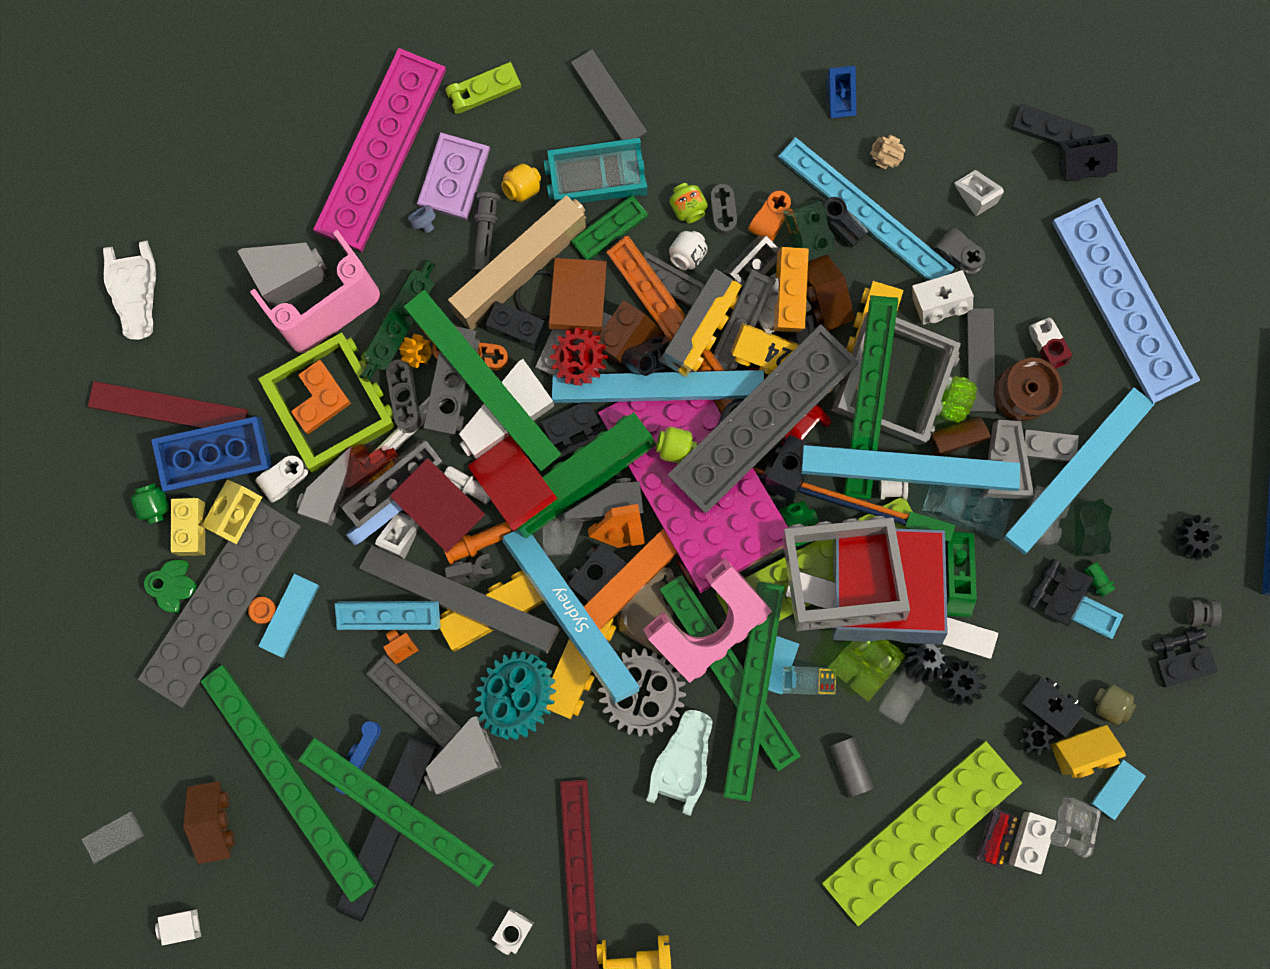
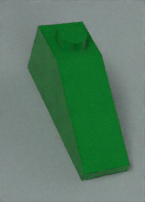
[946,532,977,617]

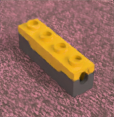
[659,269,742,377]

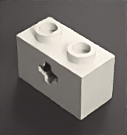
[912,270,974,325]
[1008,812,1056,874]

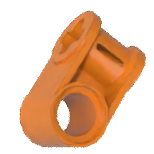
[748,191,791,241]

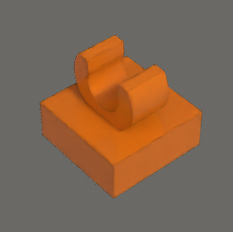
[383,630,419,665]

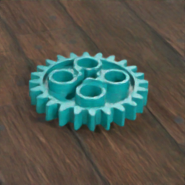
[475,651,556,740]

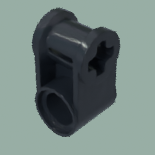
[622,336,670,376]

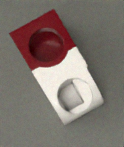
[1029,317,1073,369]

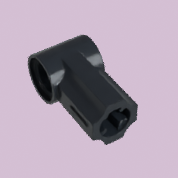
[818,197,868,248]

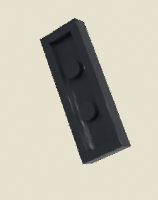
[1011,103,1095,146]

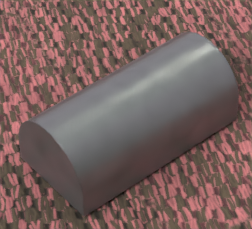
[829,737,874,798]

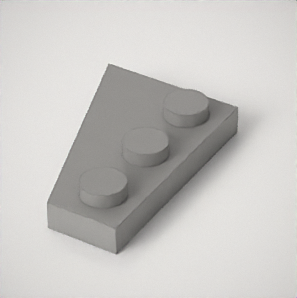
[982,420,1034,499]

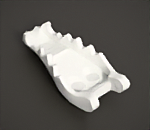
[103,241,156,339]

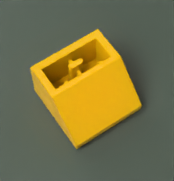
[1050,725,1126,778]

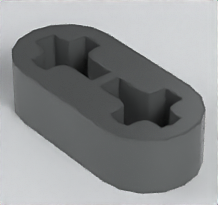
[710,184,737,235]

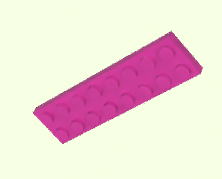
[313,48,446,252]

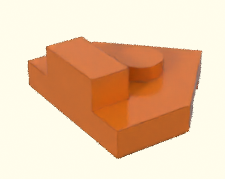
[588,504,645,548]

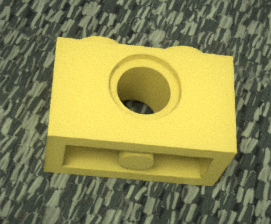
[202,480,262,544]
[171,498,206,556]

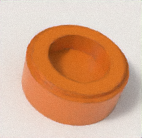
[248,597,277,624]

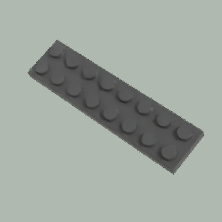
[667,324,859,514]
[137,501,302,708]

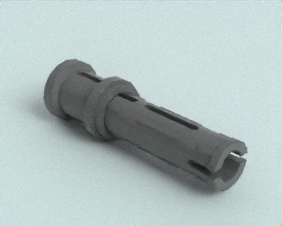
[472,192,500,273]

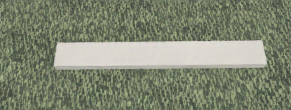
[785,572,998,659]

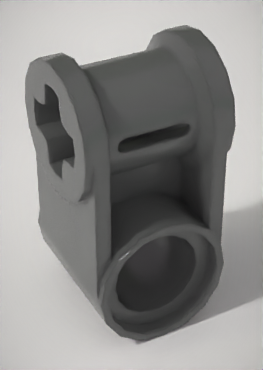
[934,227,985,275]

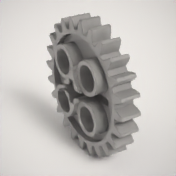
[598,648,686,737]

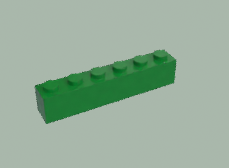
[518,412,656,538]

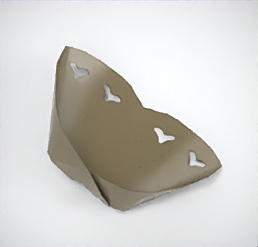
[617,567,676,657]

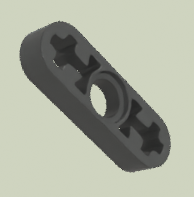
[386,359,421,433]

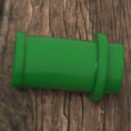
[1083,562,1115,597]

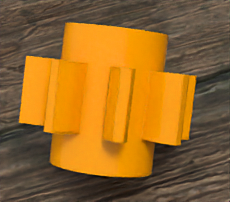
[399,334,432,368]

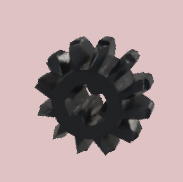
[1173,515,1222,561]
[901,643,948,686]
[940,660,987,706]

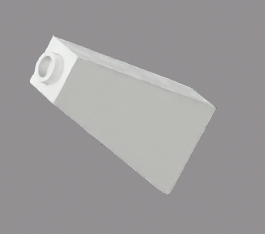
[459,359,554,459]

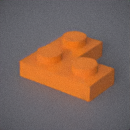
[291,360,352,434]

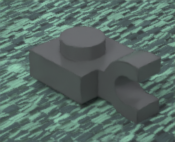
[445,554,494,584]

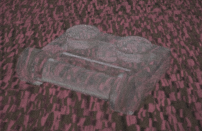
[1050,796,1101,858]

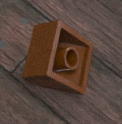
[598,300,666,373]

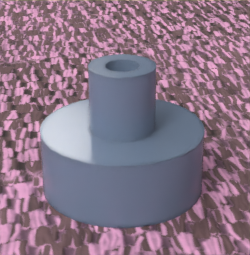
[408,205,436,233]

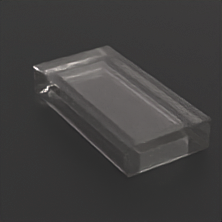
[82,812,145,863]

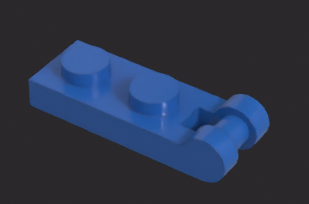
[335,721,382,795]

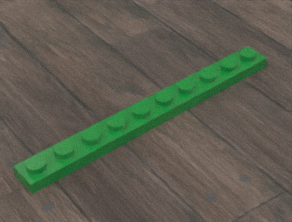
[201,665,376,903]

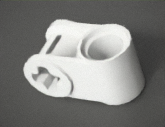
[255,456,308,503]

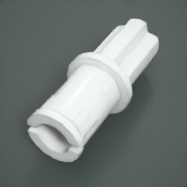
[444,466,490,505]

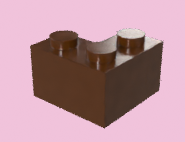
[807,253,855,331]
[183,781,235,864]

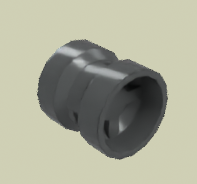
[1187,600,1222,628]

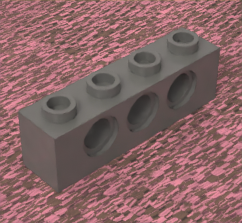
[423,326,480,437]

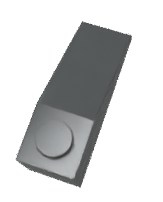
[559,478,643,523]

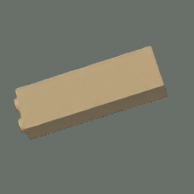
[448,195,586,330]

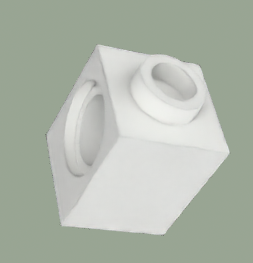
[155,909,201,945]
[492,909,534,955]

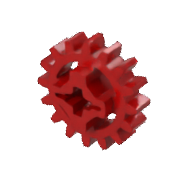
[550,328,608,386]

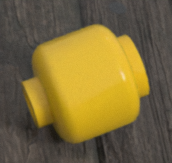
[501,164,541,202]

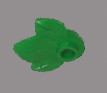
[144,560,198,613]

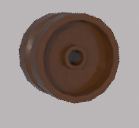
[994,357,1063,422]

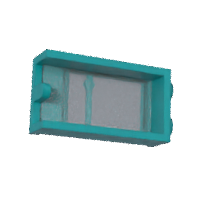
[544,138,647,205]

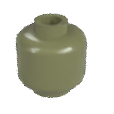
[1093,685,1137,725]

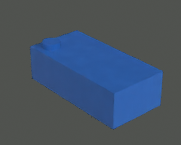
[151,417,273,492]

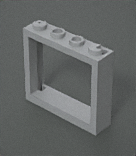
[831,312,961,445]
[782,516,910,631]

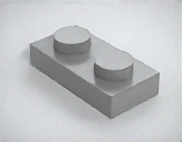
[1024,430,1079,463]

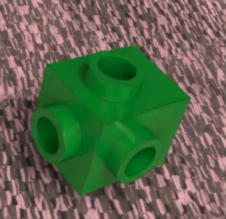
[779,500,819,547]

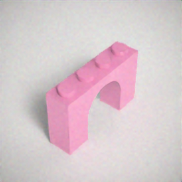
[643,558,772,683]

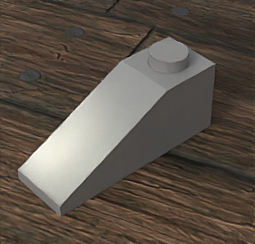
[296,447,359,527]

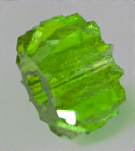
[939,376,977,423]

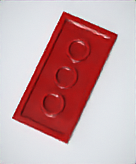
[468,435,558,531]

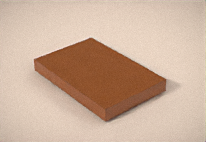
[549,258,607,332]

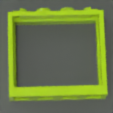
[259,333,396,473]

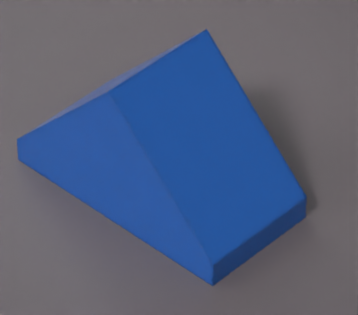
[826,66,856,118]

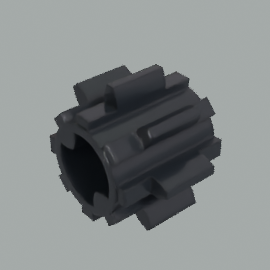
[1018,722,1054,756]

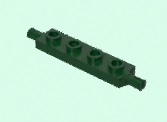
[359,260,435,382]

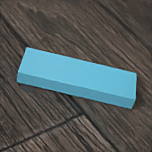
[259,574,319,658]

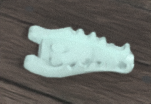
[646,710,712,816]

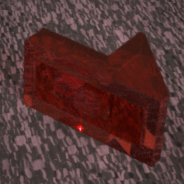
[345,444,399,488]

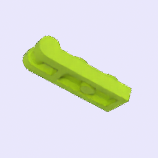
[445,62,521,114]

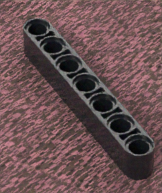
[336,735,437,922]

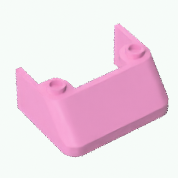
[250,230,380,353]

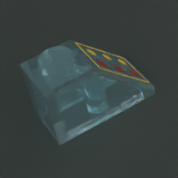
[782,666,837,695]

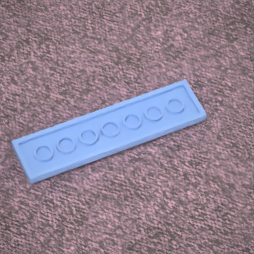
[1052,198,1200,403]

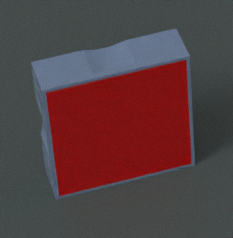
[833,529,948,644]

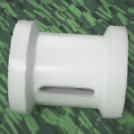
[879,480,908,500]

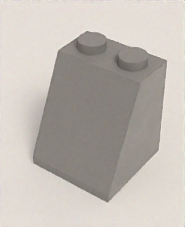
[238,243,327,309]
[424,716,502,795]

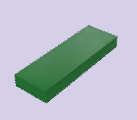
[571,195,648,260]

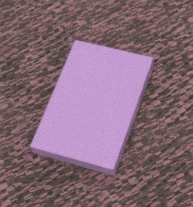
[417,132,490,220]

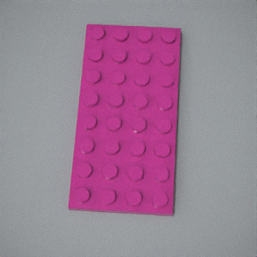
[598,370,788,593]

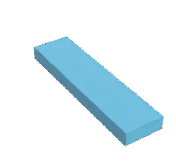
[335,601,441,630]

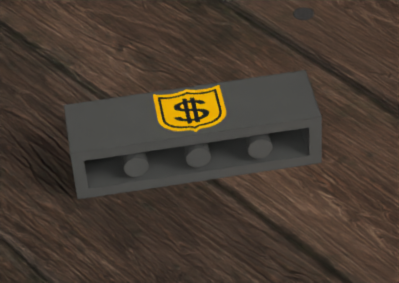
[339,438,442,528]

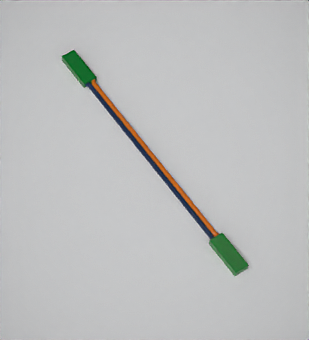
[753,467,956,543]

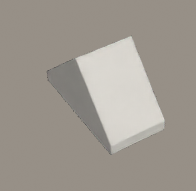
[954,170,1004,216]
[375,512,420,559]

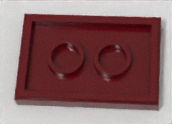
[390,458,485,553]

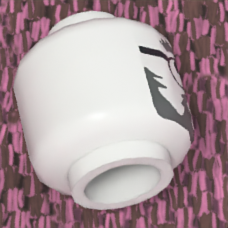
[669,231,708,270]

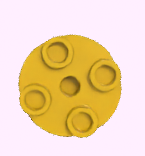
[597,935,671,969]

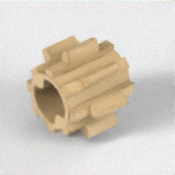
[870,135,905,169]

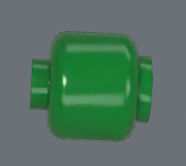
[131,483,170,524]

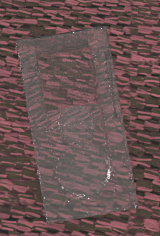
[878,668,925,725]

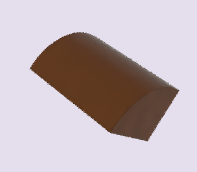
[929,416,991,456]

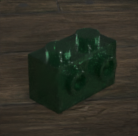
[783,200,835,261]

